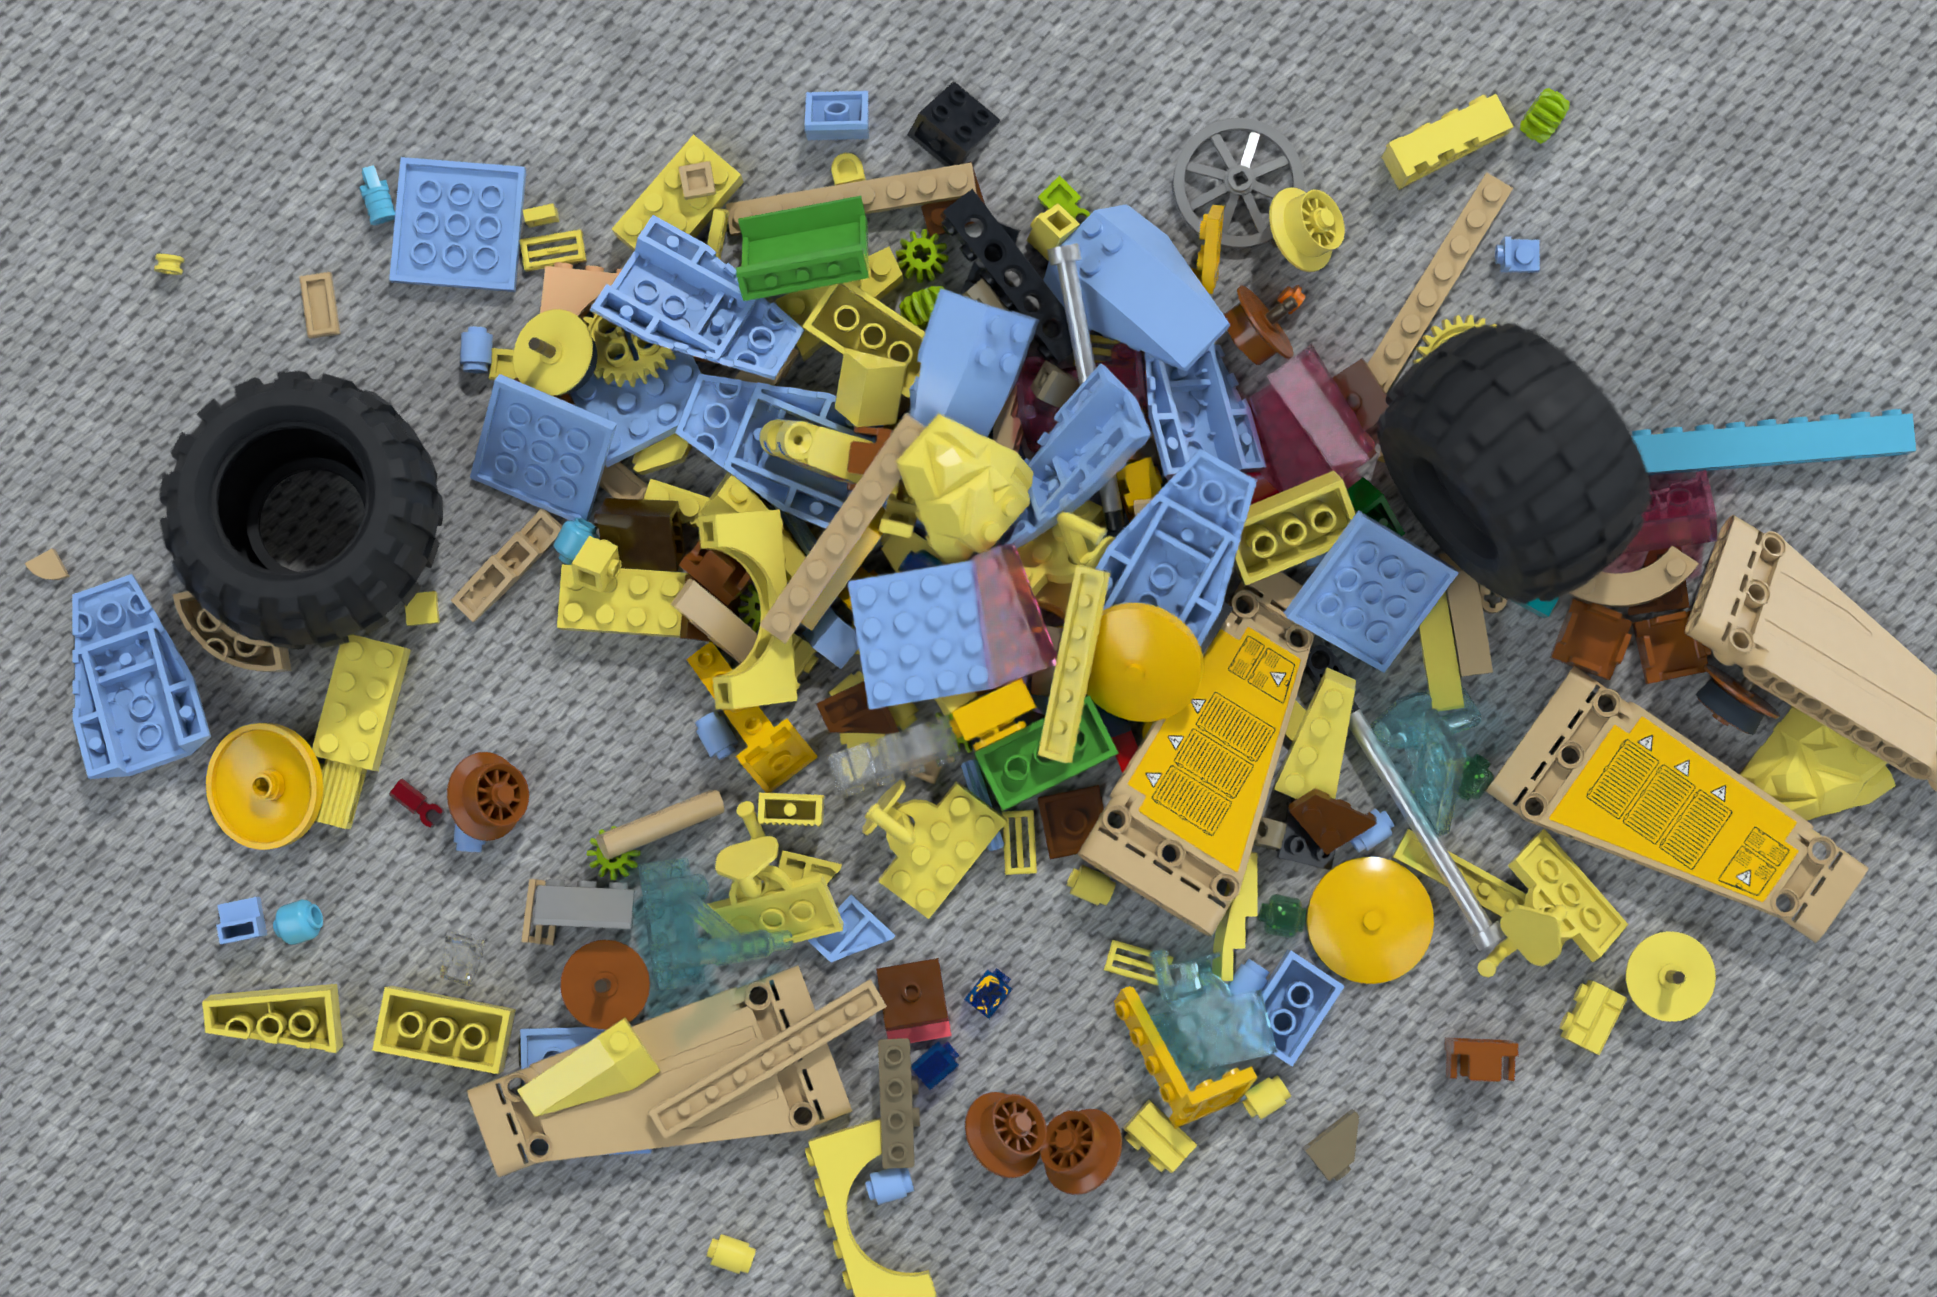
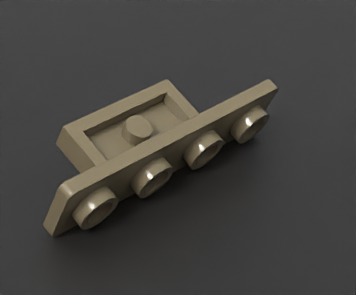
[878,1038,920,1169]

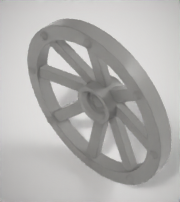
[1173,118,1305,249]

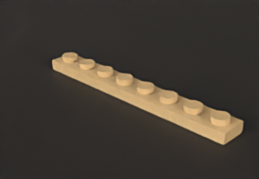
[726,162,977,236]
[1367,172,1513,393]
[759,413,926,644]
[648,979,887,1140]

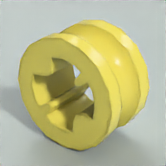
[154,254,184,275]

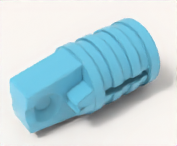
[359,165,396,225]

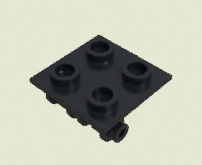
[1276,797,1336,870]

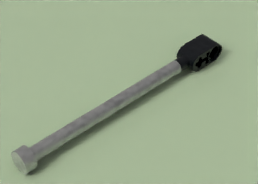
[1047,243,1128,539]
[1305,645,1506,951]

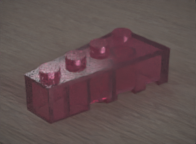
[1267,343,1377,478]
[1248,380,1346,493]
[1621,470,1717,555]
[972,543,1057,690]

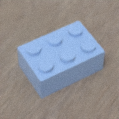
[1236,949,1345,1066]

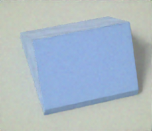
[805,91,869,140]

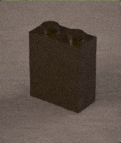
[594,498,686,572]

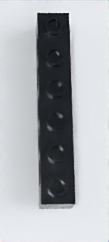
[940,189,1073,365]

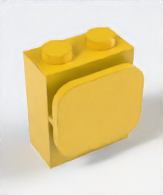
[949,678,1037,751]

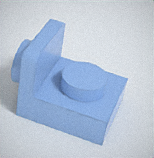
[1495,236,1540,273]

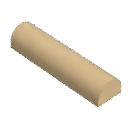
[596,790,724,860]

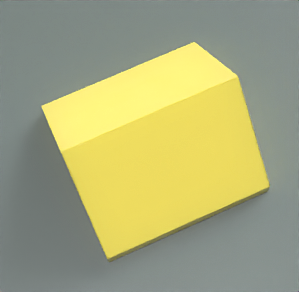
[835,348,907,427]

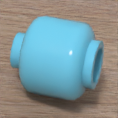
[554,517,600,565]
[273,899,323,945]

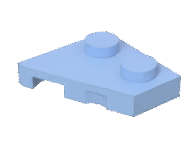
[808,894,896,962]

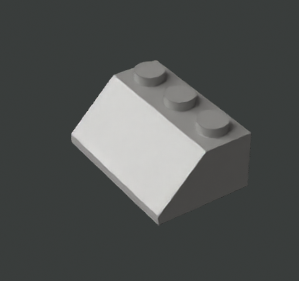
[534,879,635,929]

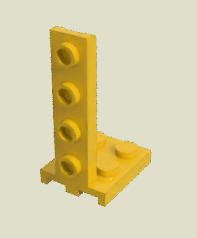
[1191,205,1224,294]
[686,642,818,793]
[1114,986,1258,1129]

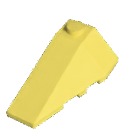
[700,472,807,583]
[517,1017,661,1117]

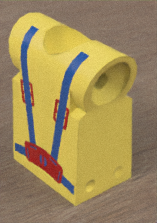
[759,419,873,484]

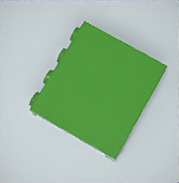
[736,196,869,301]

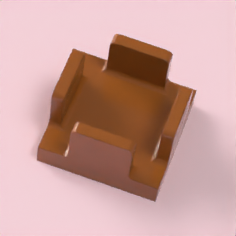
[847,426,893,491]
[679,540,754,606]
[1550,599,1632,681]
[1632,611,1712,684]
[1444,1037,1519,1082]

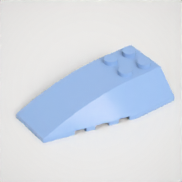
[1043,204,1231,371]
[590,215,805,380]
[901,289,1039,478]
[1144,344,1267,482]
[995,363,1151,556]
[675,374,884,529]
[1095,449,1257,646]
[72,574,211,779]

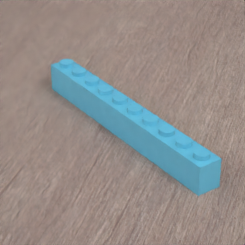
[1632,409,1916,476]

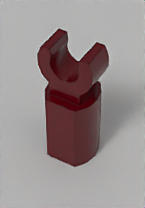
[389,778,445,828]

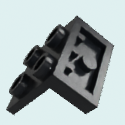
[907,82,1000,167]

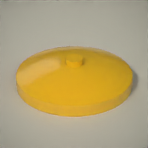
[1086,603,1204,722]
[206,722,323,850]
[1306,857,1434,984]

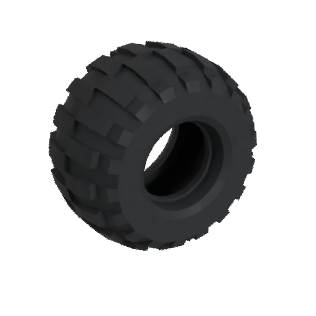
[1377,323,1651,604]
[159,371,443,650]

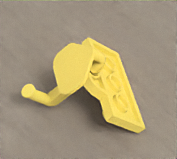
[978,500,1115,603]
[862,779,1007,919]
[701,801,843,961]
[1477,829,1628,977]

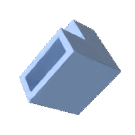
[802,606,859,669]
[216,897,267,944]

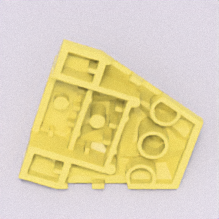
[896,413,1034,564]
[1739,706,1896,821]

